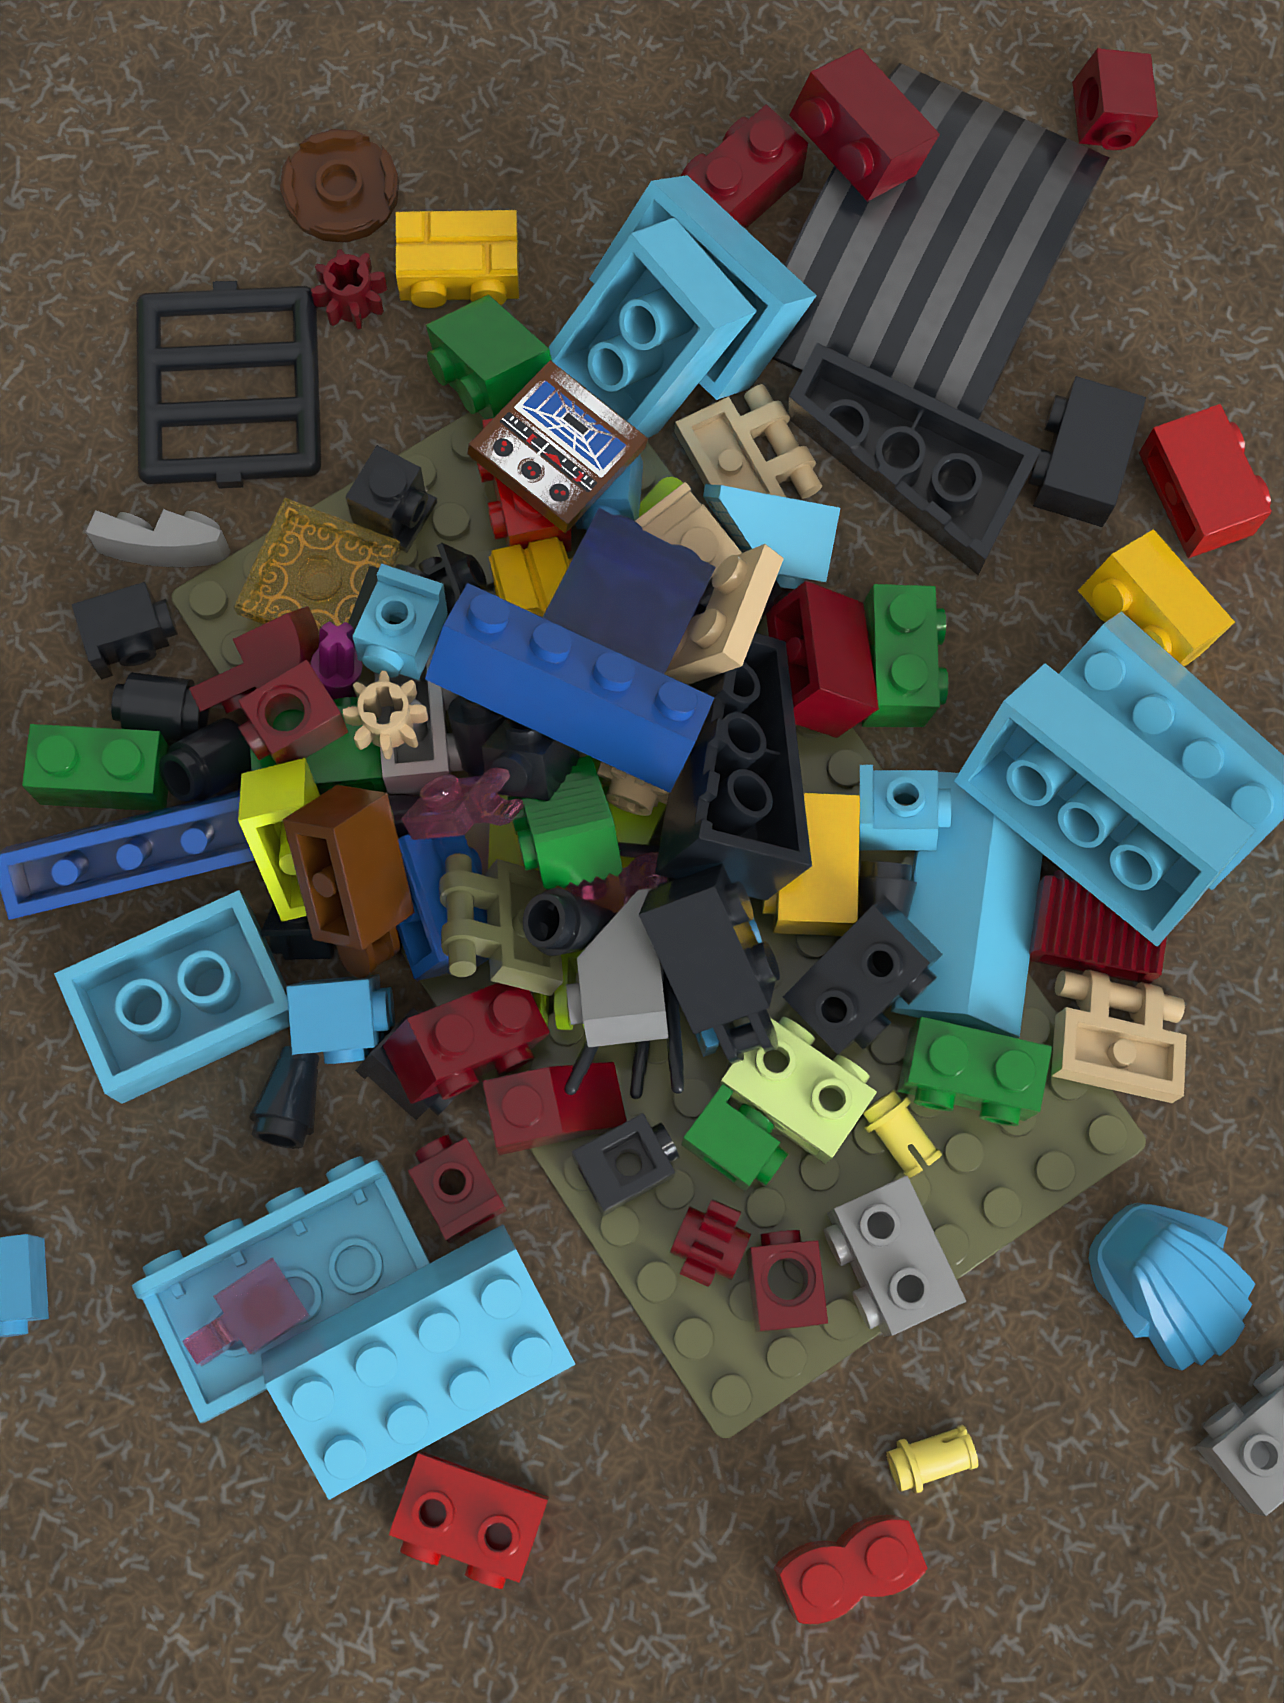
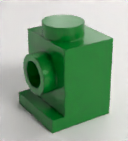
[681,1084,789,1191]

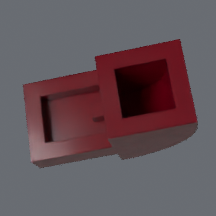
[189,606,319,714]

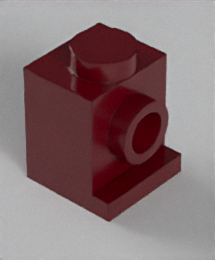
[408,1134,507,1244]

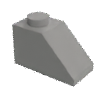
[567,889,668,1047]

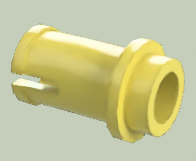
[863,1090,942,1178]
[887,1425,978,1494]

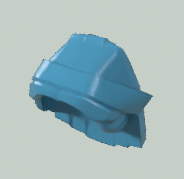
[1088,1203,1255,1371]

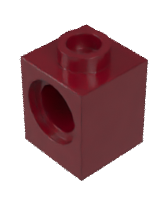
[1072,48,1158,150]
[238,660,348,765]
[746,1230,828,1332]

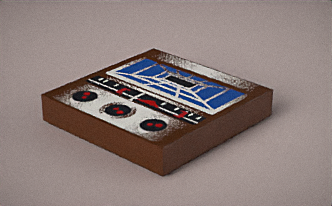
[467,360,648,534]

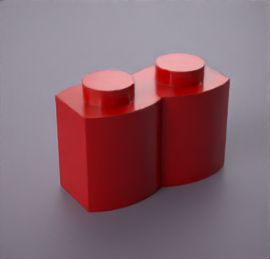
[774,1515,928,1624]

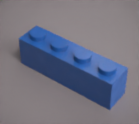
[425,583,714,793]
[0,790,255,920]

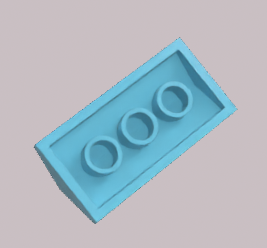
[891,772,1043,1039]

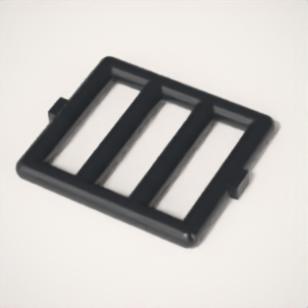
[136,281,321,489]

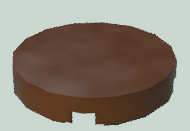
[280,129,399,243]

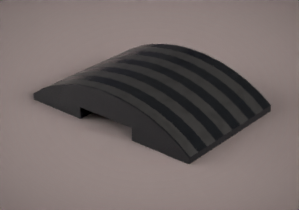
[772,63,1110,420]

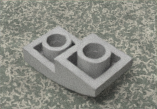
[86,509,231,567]

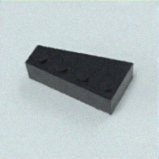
[788,343,1041,575]
[655,632,812,900]

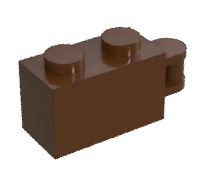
[283,785,415,978]

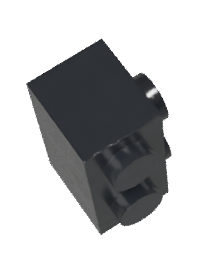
[783,898,943,1054]

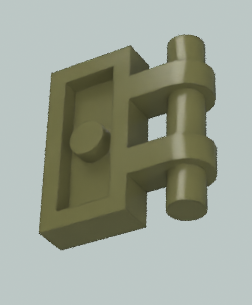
[439,853,563,996]

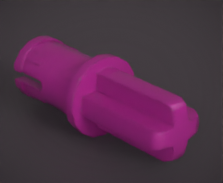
[311,621,363,700]

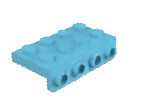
[132,1156,430,1423]

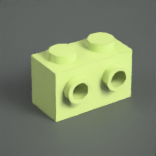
[718,1017,877,1164]

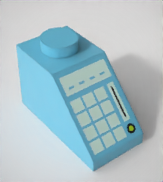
[703,484,840,589]

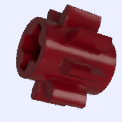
[311,249,388,330]
[669,1199,751,1287]

